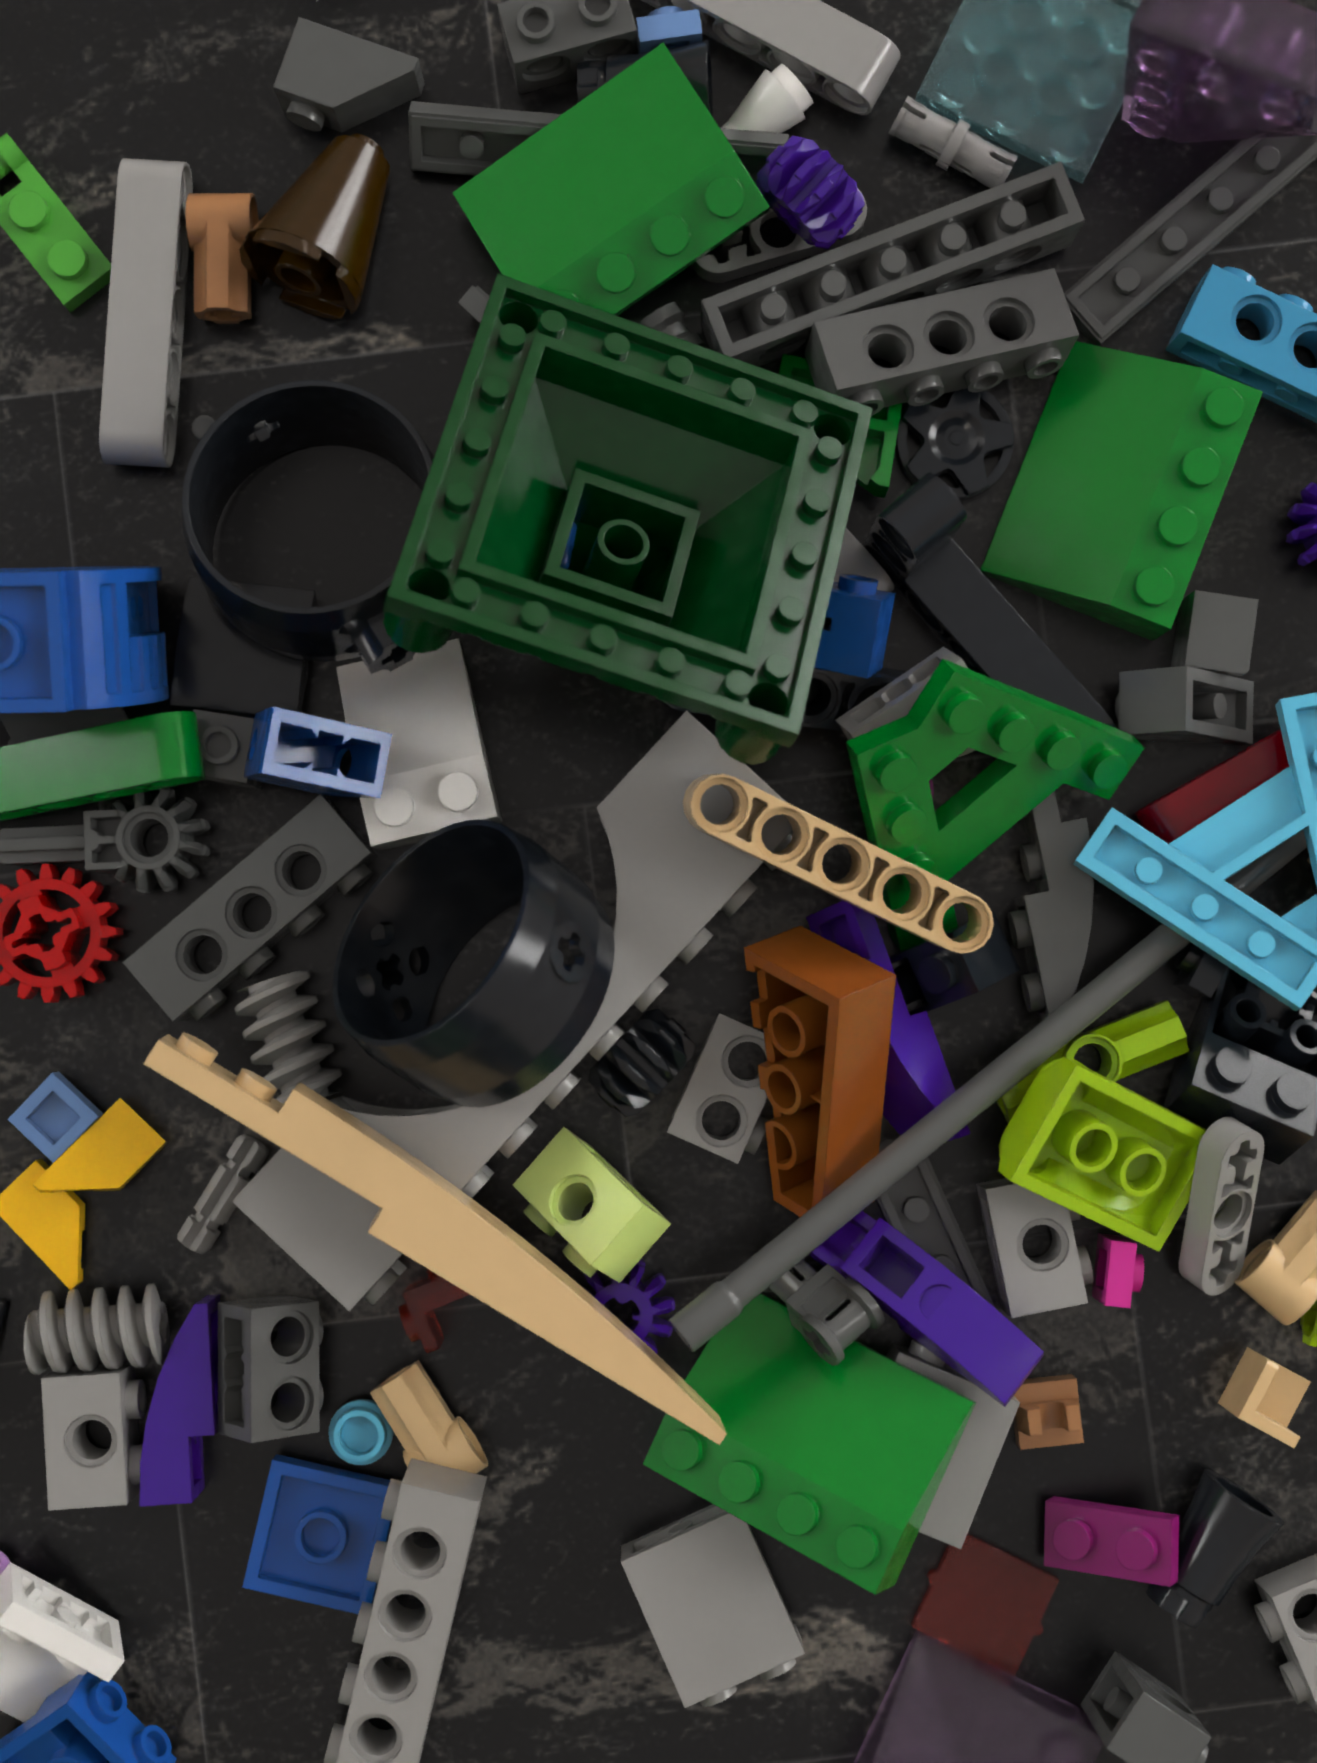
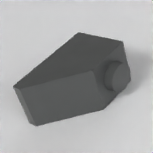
[273,17,425,133]
[1115,666,1254,745]

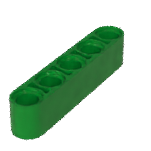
[0,711,205,821]

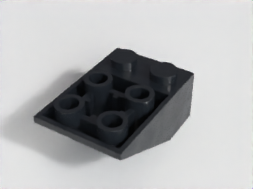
[1163,967,1317,1165]

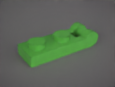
[0,132,111,313]

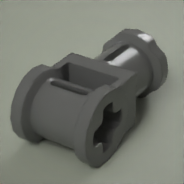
[763,1259,885,1366]

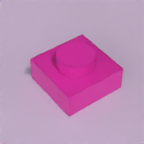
[1092,1233,1144,1309]

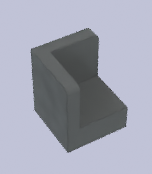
[1171,590,1259,676]

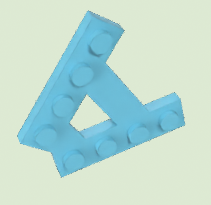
[1073,692,1317,1011]

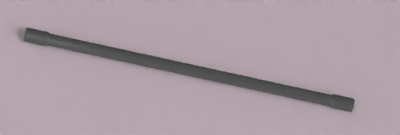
[668,831,1307,1353]

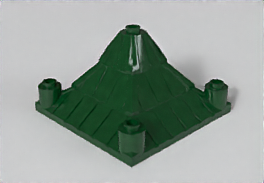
[383,273,873,765]

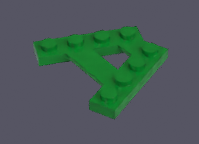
[846,659,1145,952]

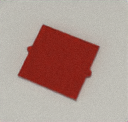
[911,1533,1059,1677]

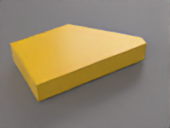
[32,1098,167,1193]
[0,1158,85,1290]

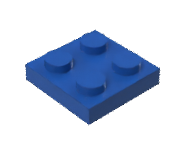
[242,1454,392,1614]

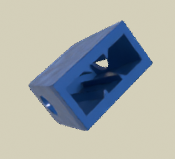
[244,706,392,799]

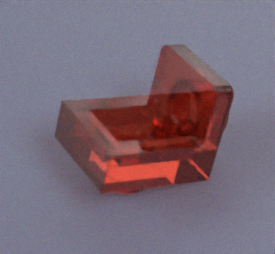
[399,1268,470,1354]

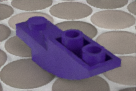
[806,900,971,1142]
[808,1211,1044,1407]

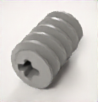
[234,971,343,1104]
[23,1283,170,1375]

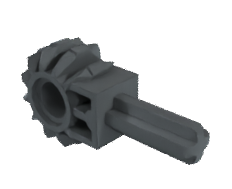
[0,787,211,894]

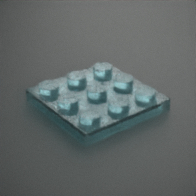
[915,0,1168,183]

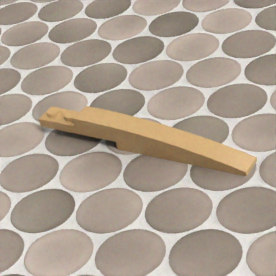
[143,1032,727,1445]

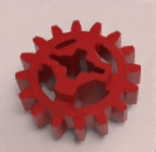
[0,864,123,1003]

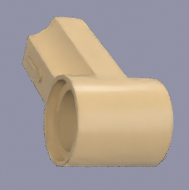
[1234,1190,1317,1325]
[370,1360,488,1474]

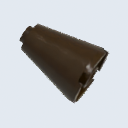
[239,134,390,320]

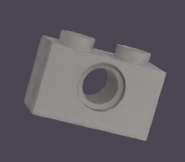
[976,1178,1093,1318]
[41,1362,147,1511]

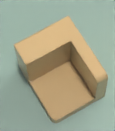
[1218,1347,1311,1449]

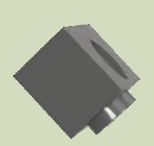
[1080,1651,1212,1763]

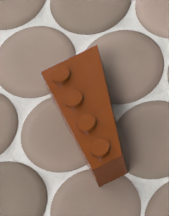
[744,925,896,1217]

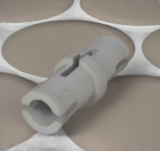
[889,96,1018,188]

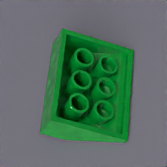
[452,42,770,316]
[980,341,1263,641]
[643,1293,976,1595]

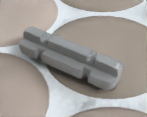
[177,1134,269,1254]

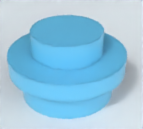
[328,1399,394,1465]

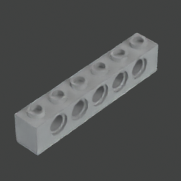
[324,1458,487,1763]

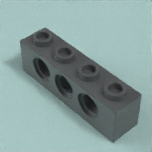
[804,268,1079,416]
[123,794,379,1023]

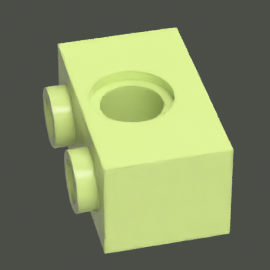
[513,1127,671,1283]

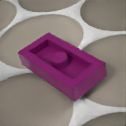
[1044,1496,1179,1587]

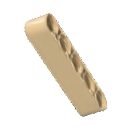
[683,774,994,954]

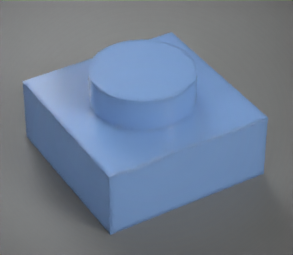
[636,6,702,54]
[7,1071,103,1163]

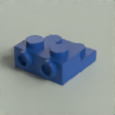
[0,1672,177,1763]

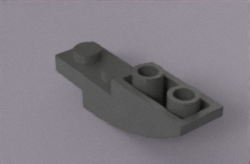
[1008,791,1094,1022]

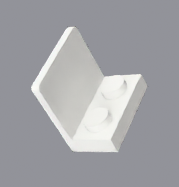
[0,1562,125,1722]

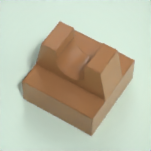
[1013,1374,1084,1450]

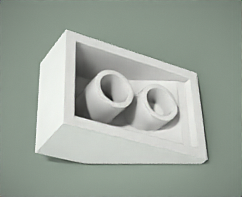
[336,638,503,851]

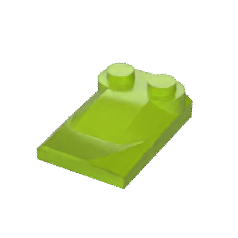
[998,1056,1207,1252]

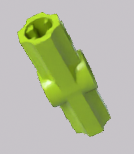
[997,1000,1189,1123]

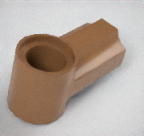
[185,193,259,324]

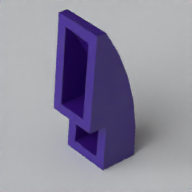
[139,1294,220,1507]

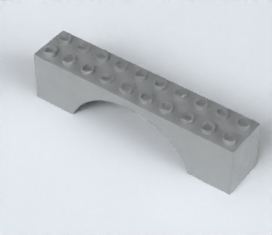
[232,710,793,1311]

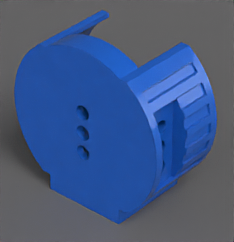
[0,566,169,713]

